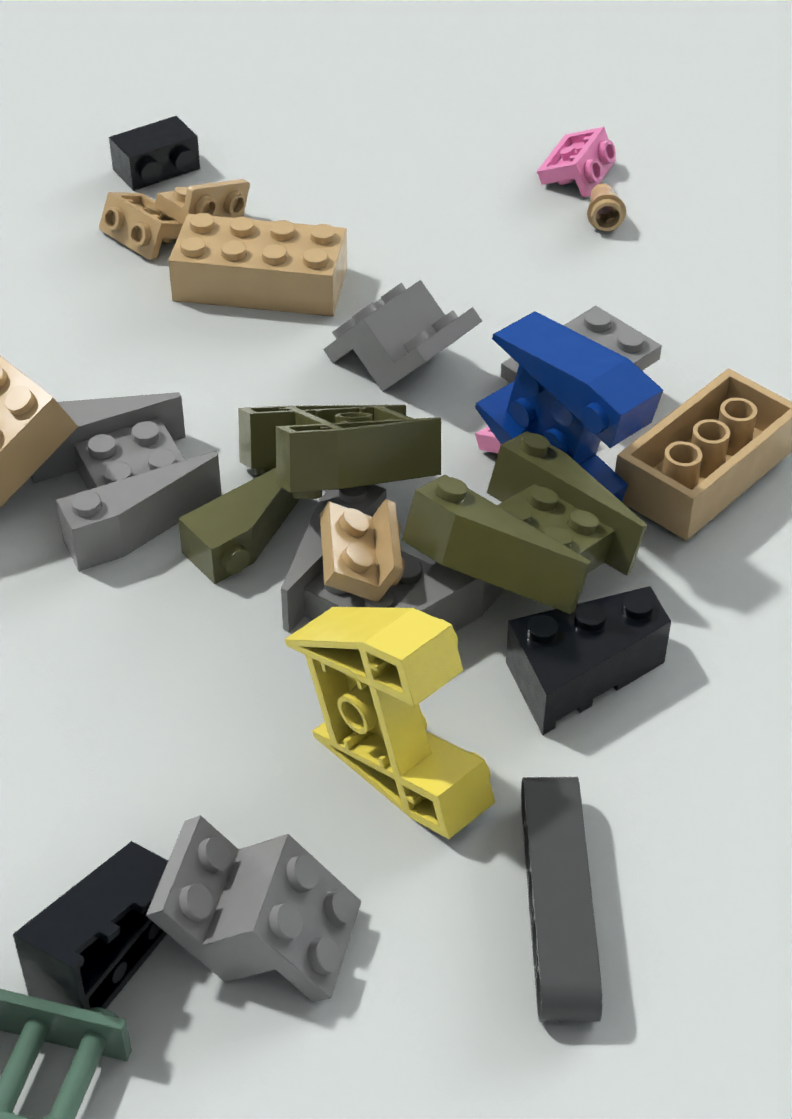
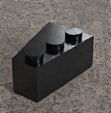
[505,586,671,736]
[13,841,168,1010]

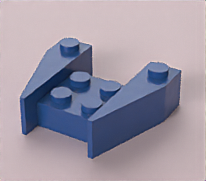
[475,311,663,502]

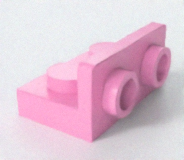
[537,127,616,197]

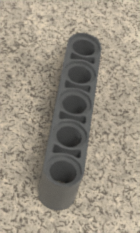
[521,777,602,1022]

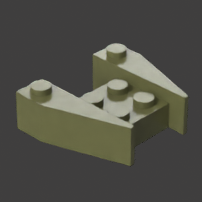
[238,405,441,499]
[402,431,647,614]

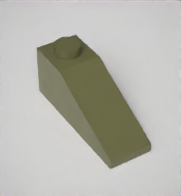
[178,467,300,584]

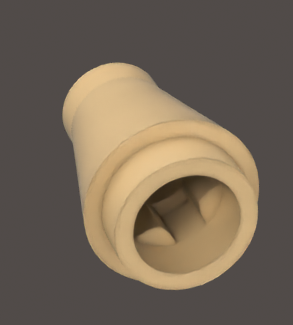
[587,183,626,232]

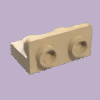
[155,179,250,225]
[99,192,182,260]
[320,499,405,603]

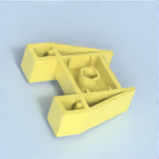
[284,607,495,839]

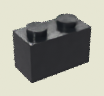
[109,116,200,191]

